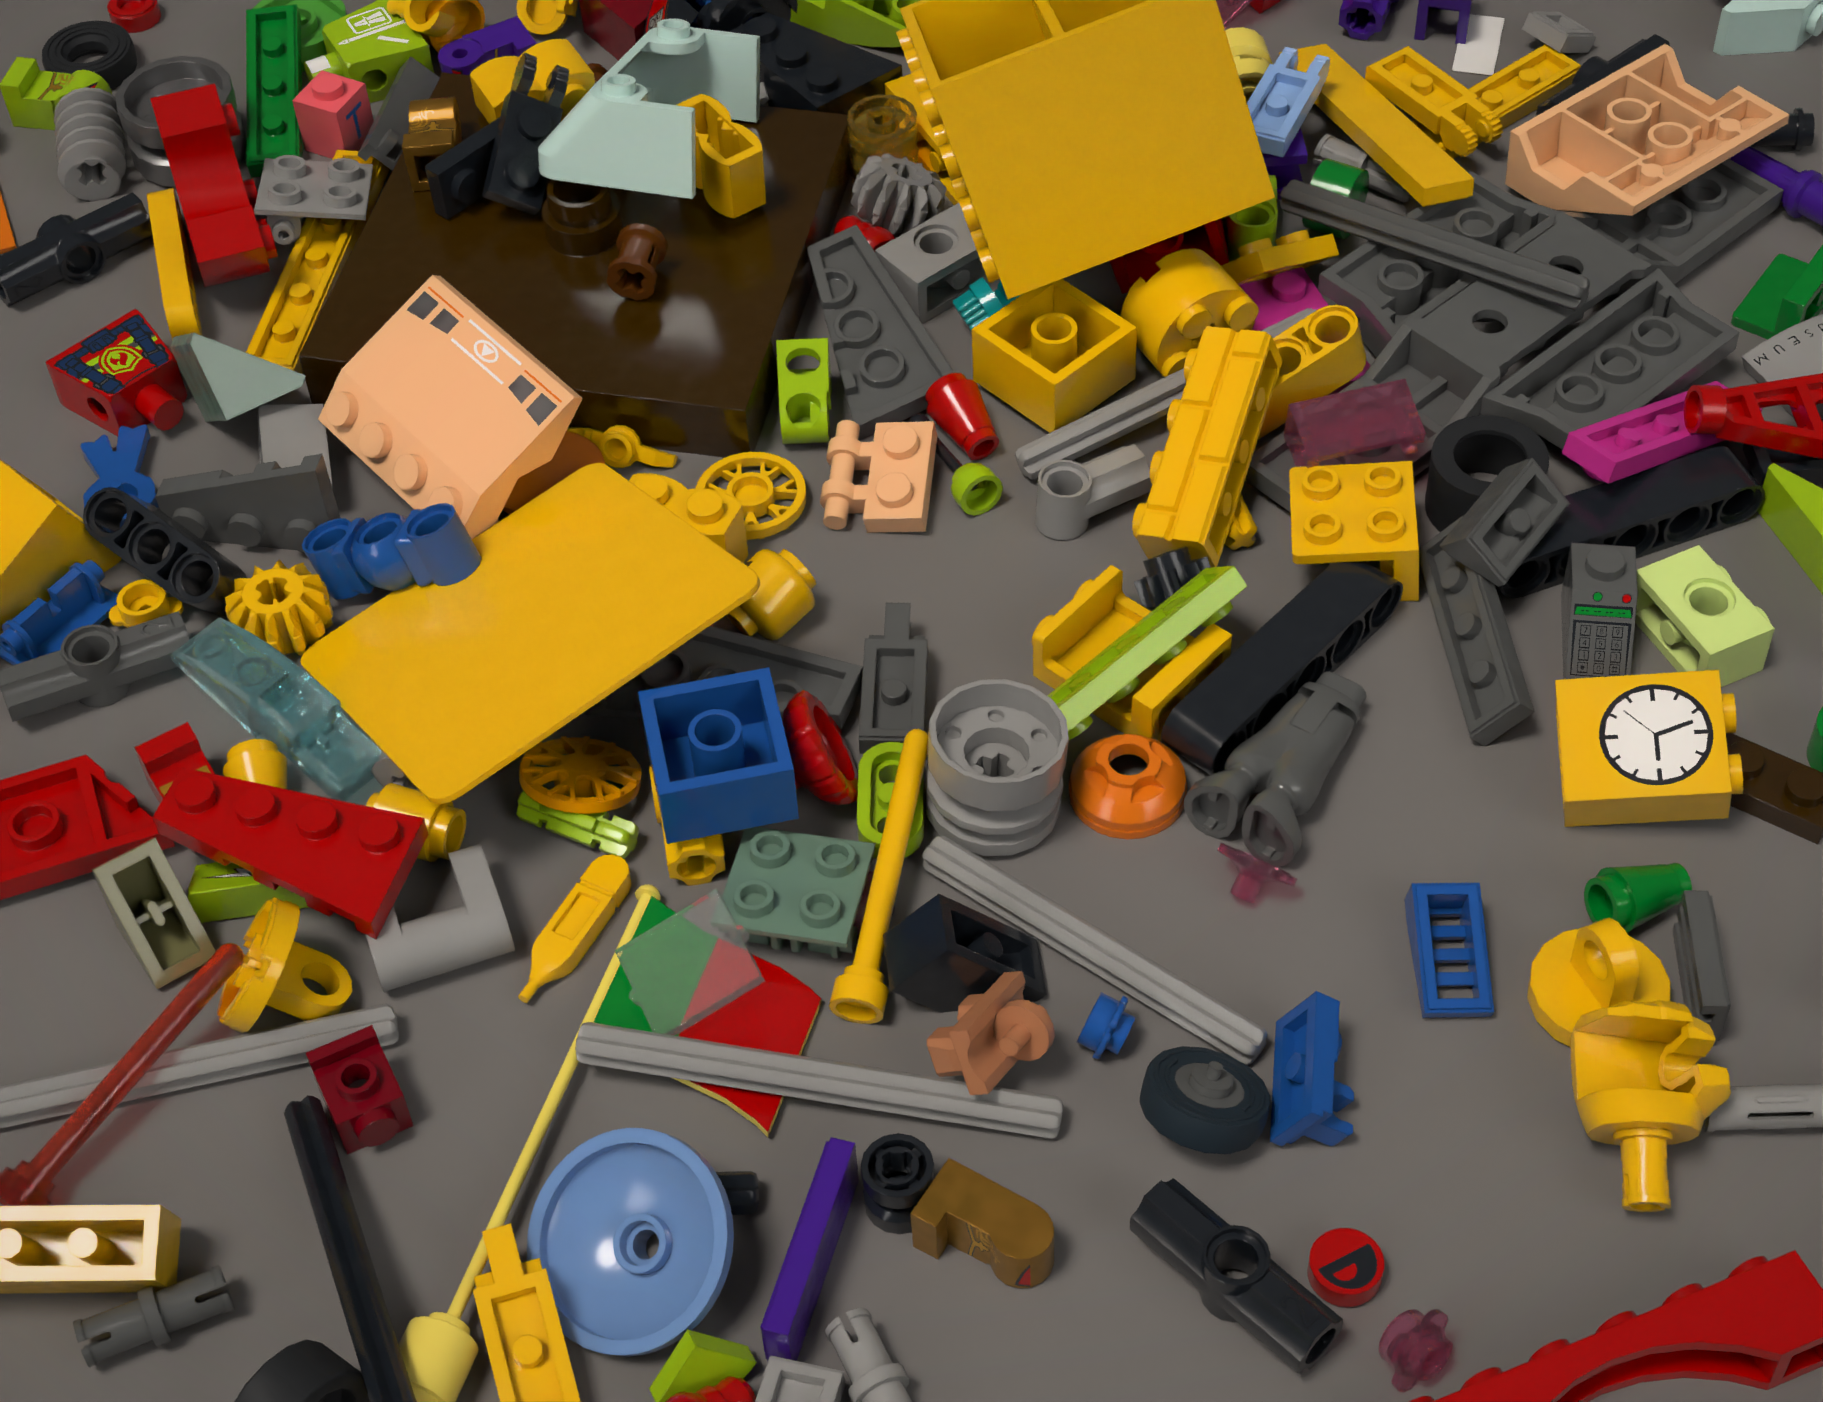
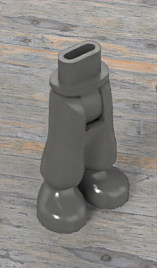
[1184,671,1367,867]

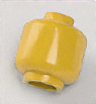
[726,549,817,640]

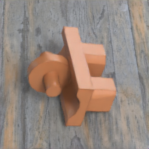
[927,971,1055,1095]

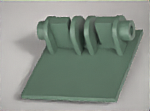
[713,827,876,958]

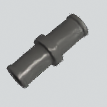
[73,1265,235,1367]

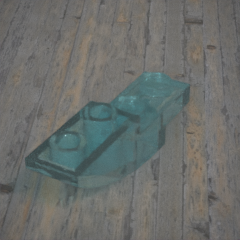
[171,618,381,801]

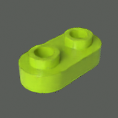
[857,742,925,859]

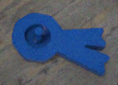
[80,424,158,528]

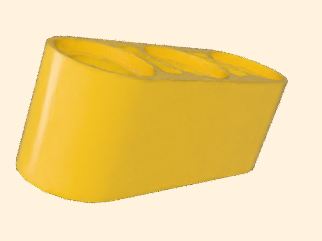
[1258,305,1366,440]

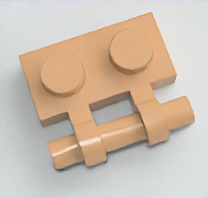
[820,420,938,533]

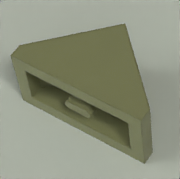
[92,838,218,989]

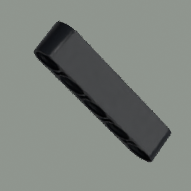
[1496,446,1765,599]
[1161,561,1403,775]

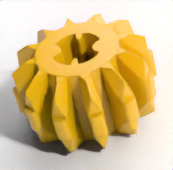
[225,559,333,664]

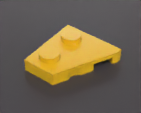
[1221,229,1339,285]

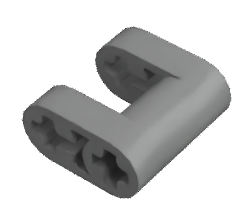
[366,844,515,992]

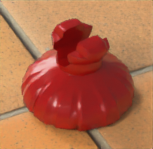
[781,690,858,805]

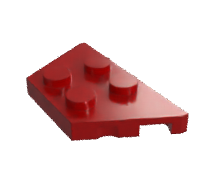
[0,754,175,900]

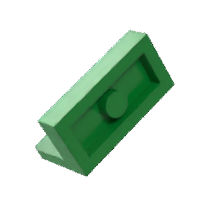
[1731,245,1823,340]

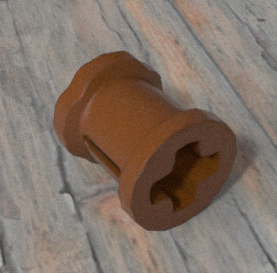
[606,223,668,300]

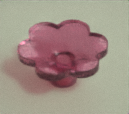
[1217,843,1297,904]

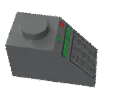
[1561,543,1638,679]

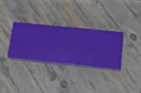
[760,1137,859,1361]

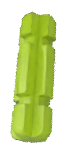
[516,791,639,859]

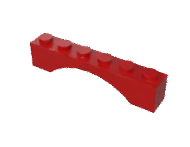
[1409,1250,1823,1402]

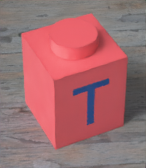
[292,70,374,159]

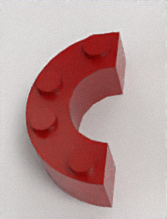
[150,83,278,288]

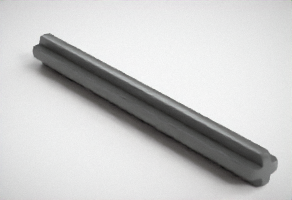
[1280,180,1590,310]

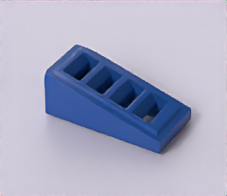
[1404,882,1494,1018]

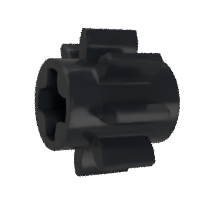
[1134,546,1211,608]

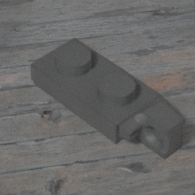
[859,603,928,754]

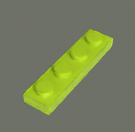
[1047,566,1247,740]

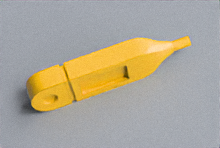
[518,854,632,1003]

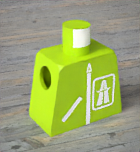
[304,0,434,103]

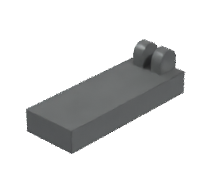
[357,57,440,171]

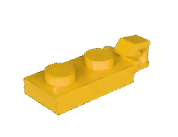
[472,1223,581,1402]

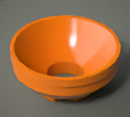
[1069,734,1188,840]

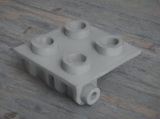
[254,155,373,245]

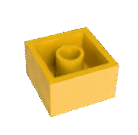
[972,279,1137,433]

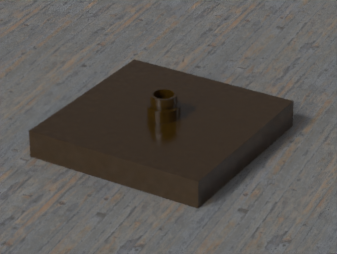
[299,72,854,458]

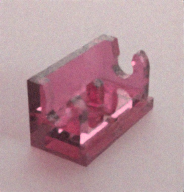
[1284,379,1426,468]

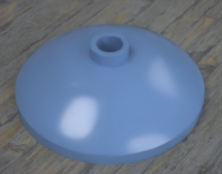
[527,1128,734,1356]

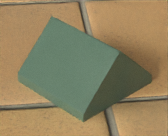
[170,333,306,422]

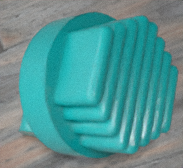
[953,277,1022,332]

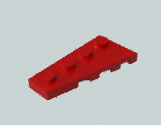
[152,767,429,939]

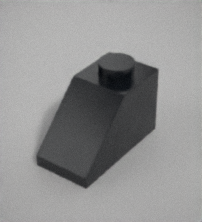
[883,894,1047,1013]

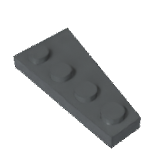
[584,626,863,730]

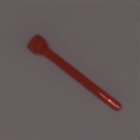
[0,943,244,1206]

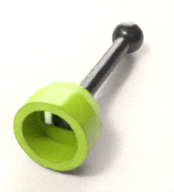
[909,414,1003,516]

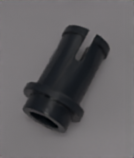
[1751,108,1815,151]

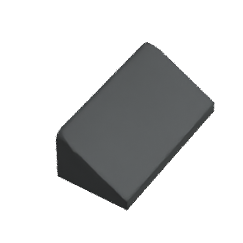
[1440,458,1570,587]

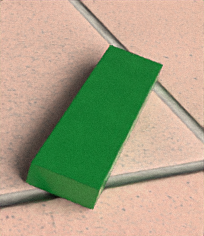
[246,4,303,178]

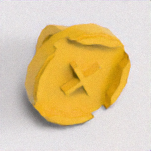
[217,897,352,1033]
[1527,918,1671,1047]

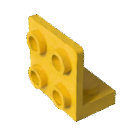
[1289,461,1419,601]

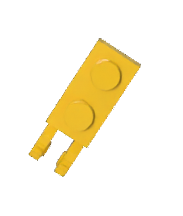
[1365,46,1503,157]

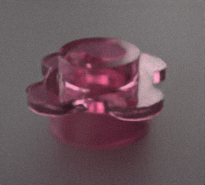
[1379,1309,1453,1392]

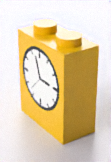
[1555,670,1743,827]

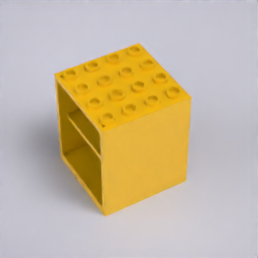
[896,0,1275,299]

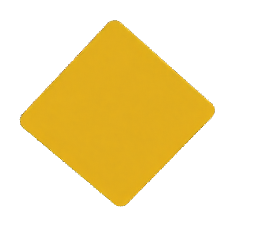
[300,463,760,804]

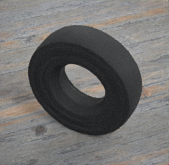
[42,21,137,90]

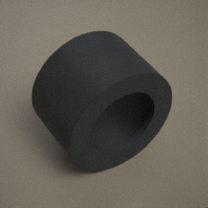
[1425,415,1549,532]

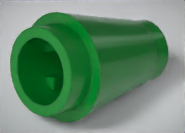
[1584,863,1692,933]

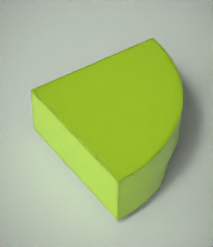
[649,1329,757,1402]

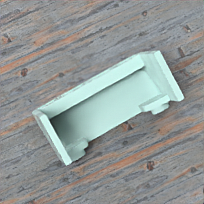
[538,19,760,199]

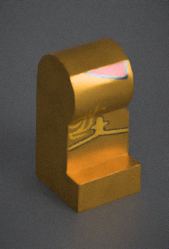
[402,96,462,192]
[910,1158,1054,1288]

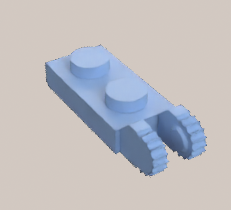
[1247,47,1330,157]

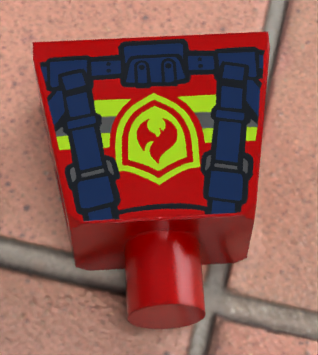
[45,308,187,437]

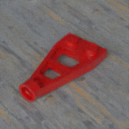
[1684,373,1823,459]

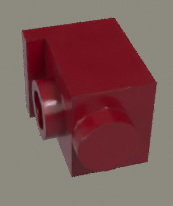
[306,1025,414,1155]

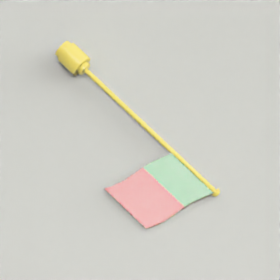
[398,884,821,1402]

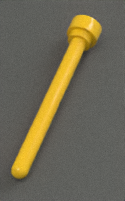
[829,729,928,1024]

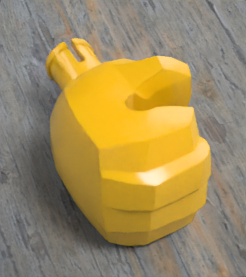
[1570,1000,1731,1212]

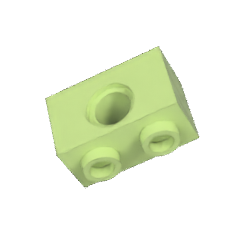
[1635,545,1775,687]

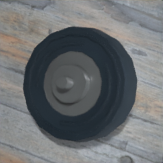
[1139,1046,1270,1154]

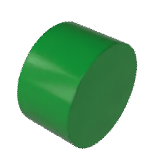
[1302,158,1369,240]

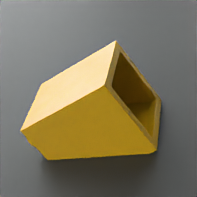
[0,459,122,635]

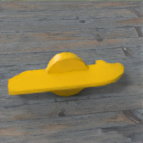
[567,425,678,468]

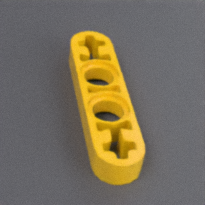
[147,188,203,340]

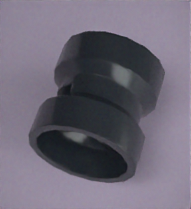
[861,1133,935,1234]

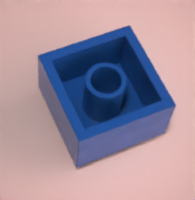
[638,667,799,844]

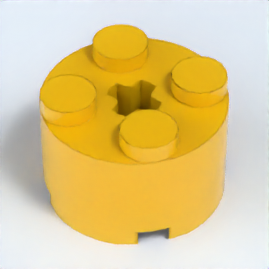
[1121,249,1259,377]

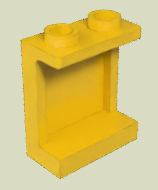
[1031,565,1232,742]

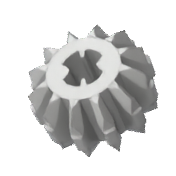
[851,153,947,235]

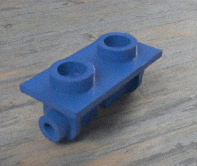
[0,560,118,665]

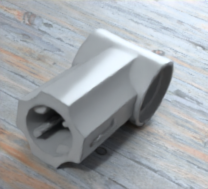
[1035,444,1152,540]

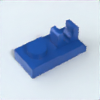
[1270,991,1354,1147]

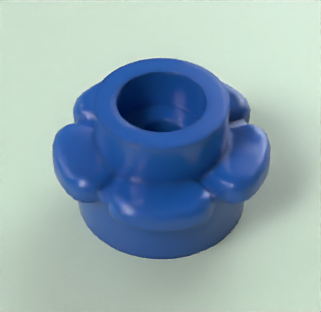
[1076,992,1136,1059]

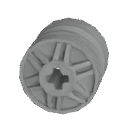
[924,679,1069,856]

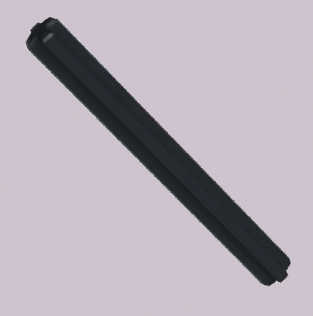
[284,1095,417,1402]

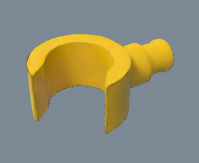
[387,0,456,37]

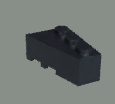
[728,12,903,142]

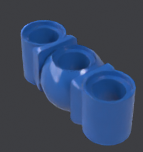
[302,503,481,600]

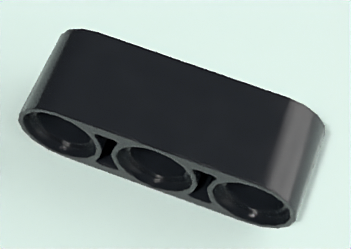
[83,488,247,616]

